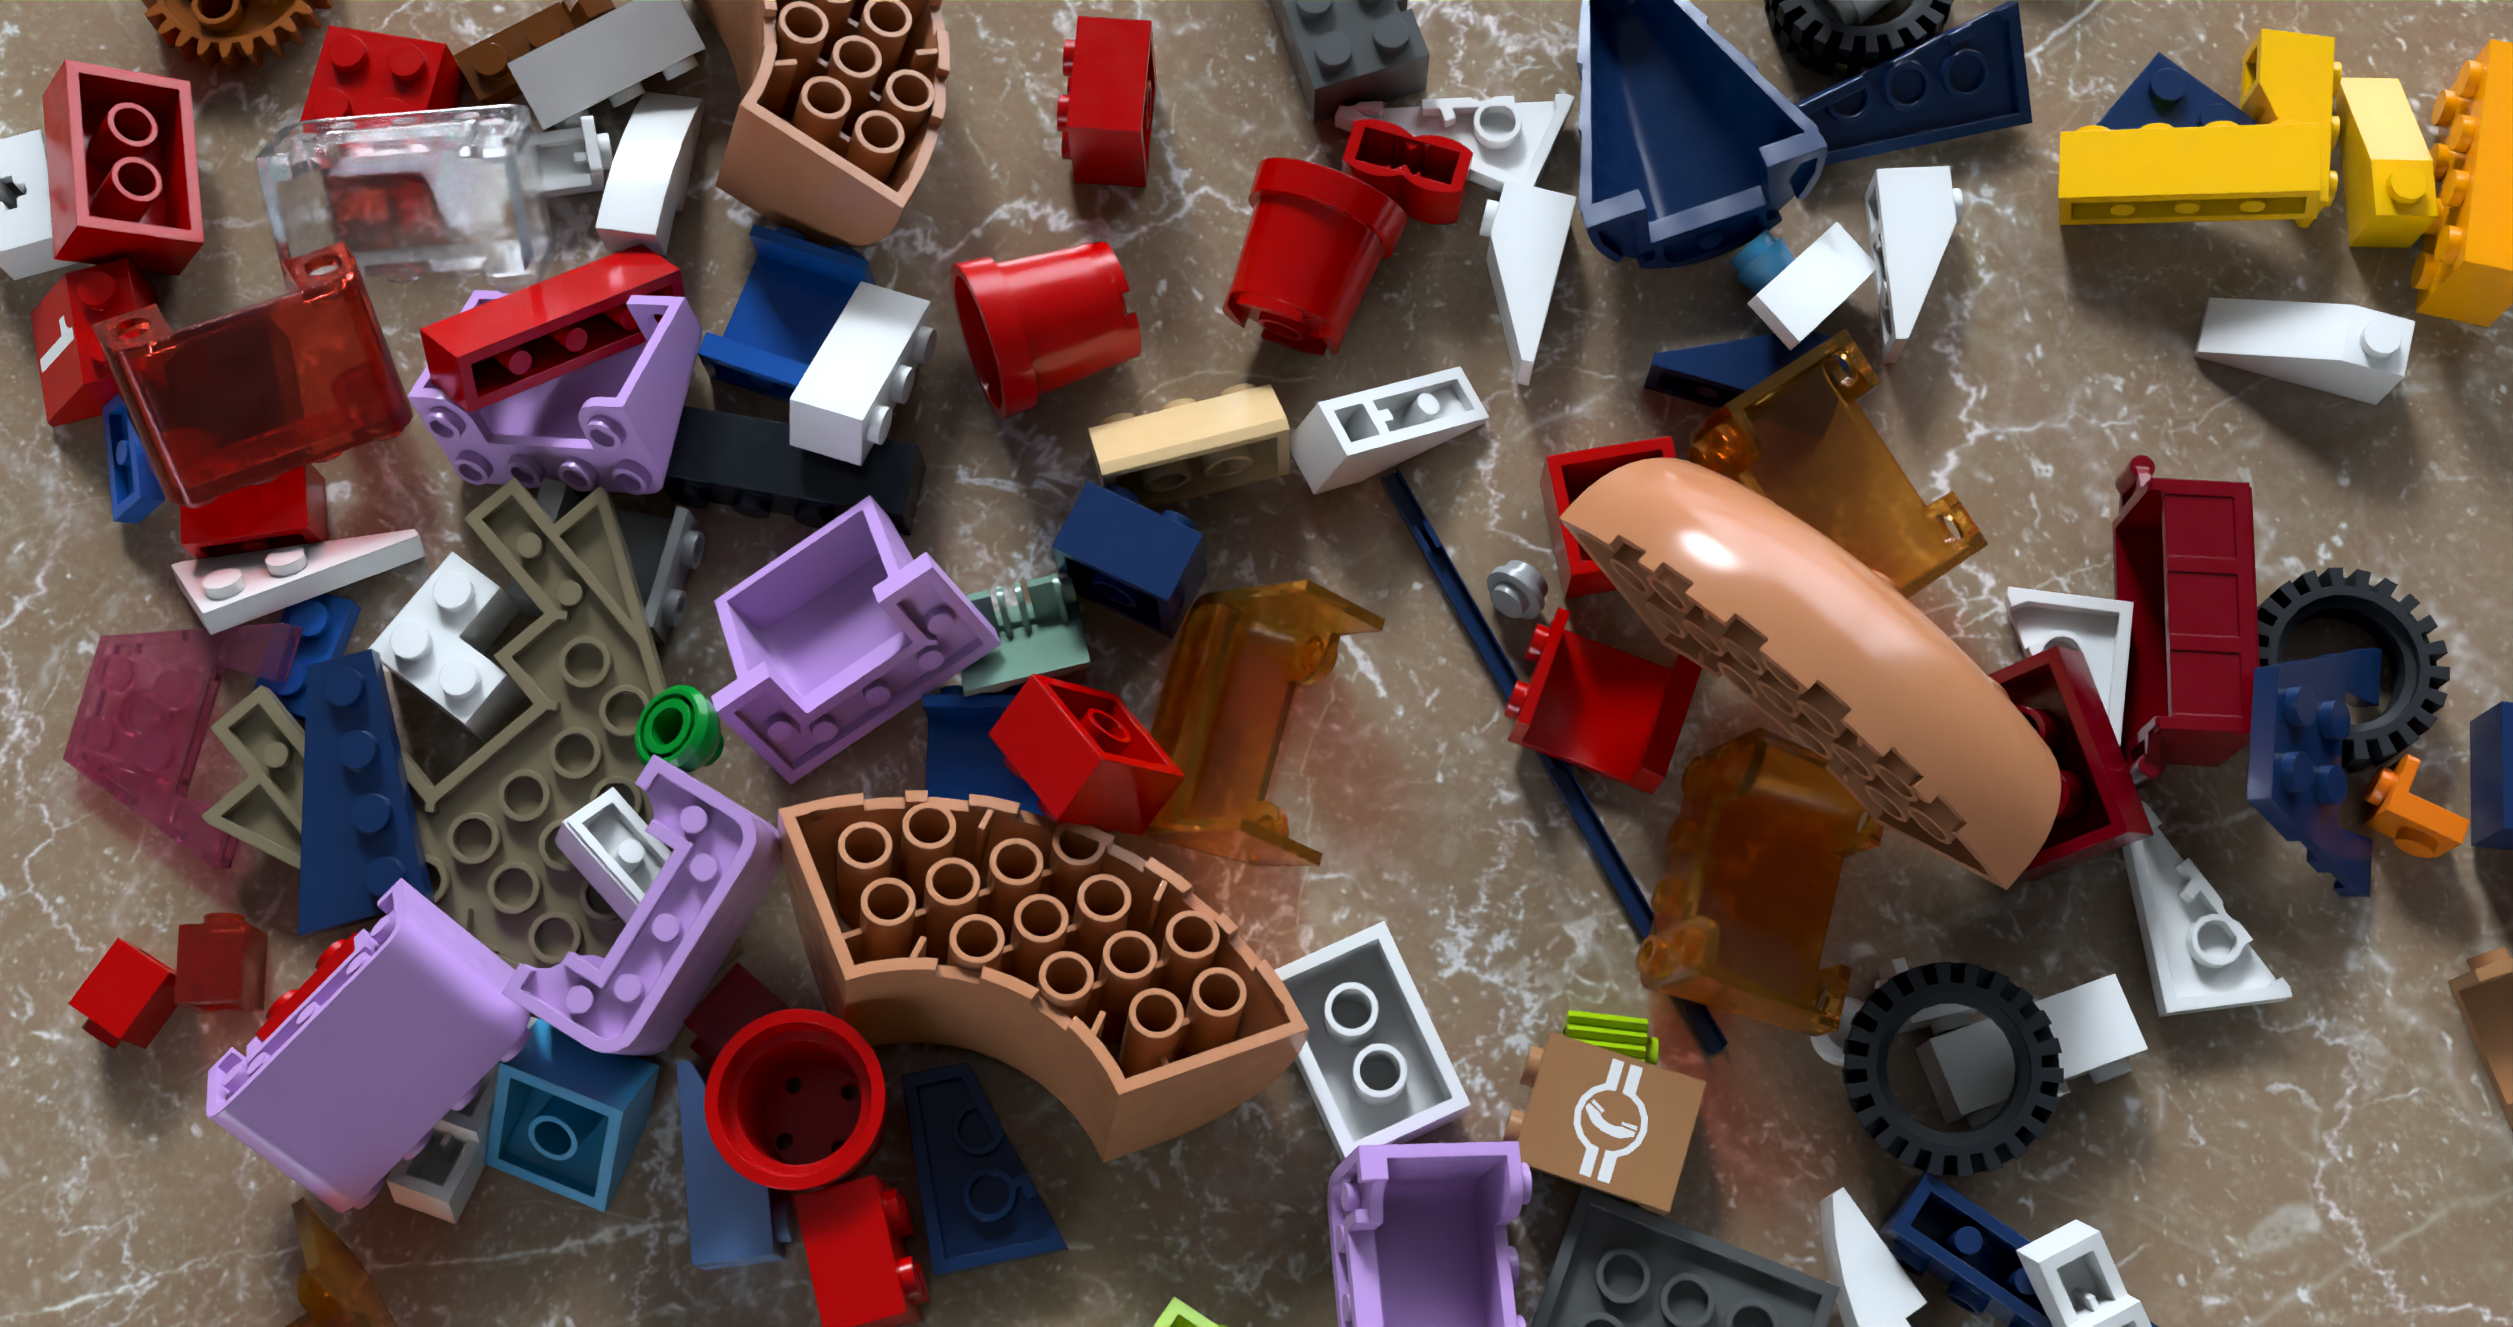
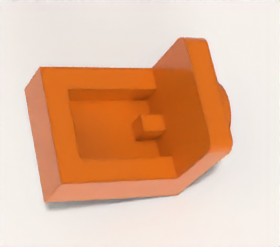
[2363,754,2471,858]

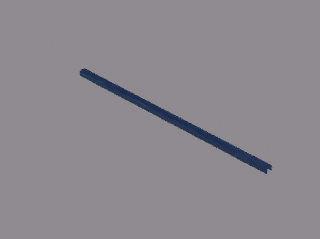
[1380,468,1728,1055]

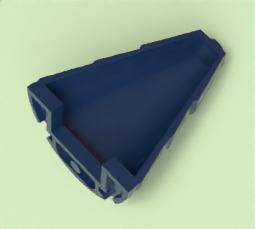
[1577,0,1827,269]

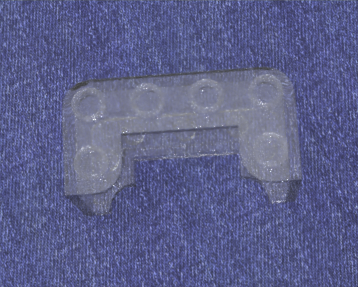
[255,104,556,308]

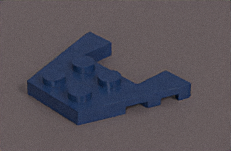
[2247,647,2382,897]

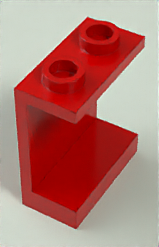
[1504,607,1702,795]

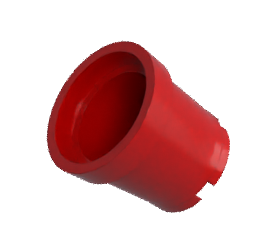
[1222,157,1408,356]
[950,241,1141,420]
[704,1009,887,1191]

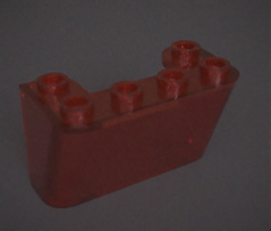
[91,241,414,508]

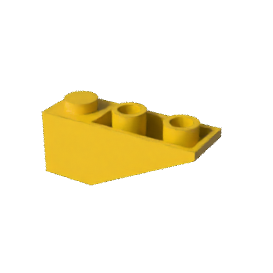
[2240,28,2342,228]

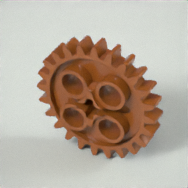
[141,0,333,71]

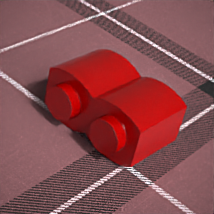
[1342,119,1473,225]

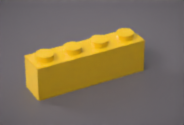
[2058,118,2321,225]

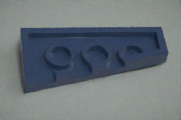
[1794,1,2033,165]
[298,649,435,937]

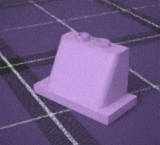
[711,495,1001,785]

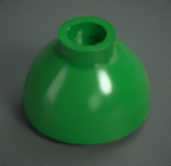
[634,685,724,773]

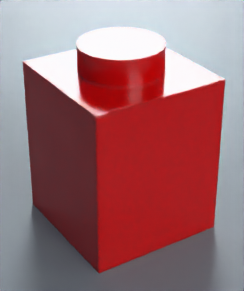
[68,937,194,1049]

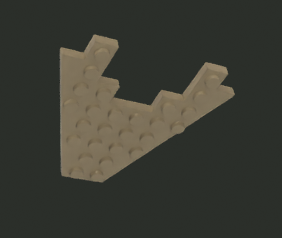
[202,477,744,978]

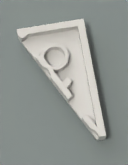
[1335,94,1575,193]
[171,529,426,635]
[2004,587,2134,746]
[2122,801,2292,1017]

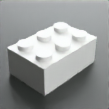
[1274,921,1471,1162]

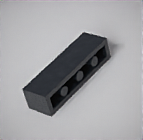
[663,406,926,536]

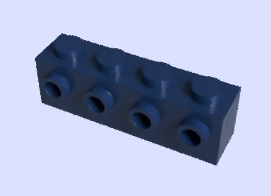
[1877,1172,2159,1327]

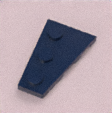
[901,1062,1069,1277]

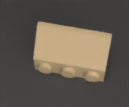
[1088,383,1290,509]

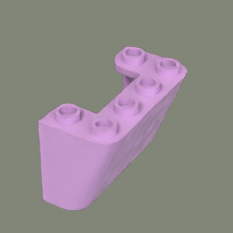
[407,290,702,495]

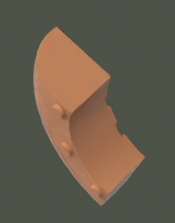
[693,0,951,247]
[1559,458,2061,890]
[778,790,1310,1163]

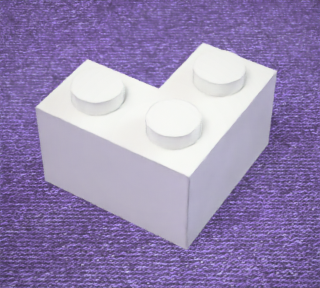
[368,552,526,744]

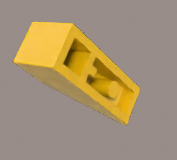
[2335,78,2438,248]

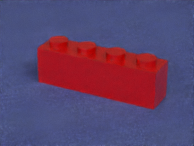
[419,243,685,413]

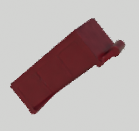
[2112,455,2260,790]

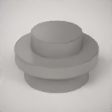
[1487,560,1548,619]

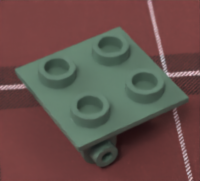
[961,573,1091,697]

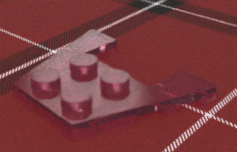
[63,623,303,869]

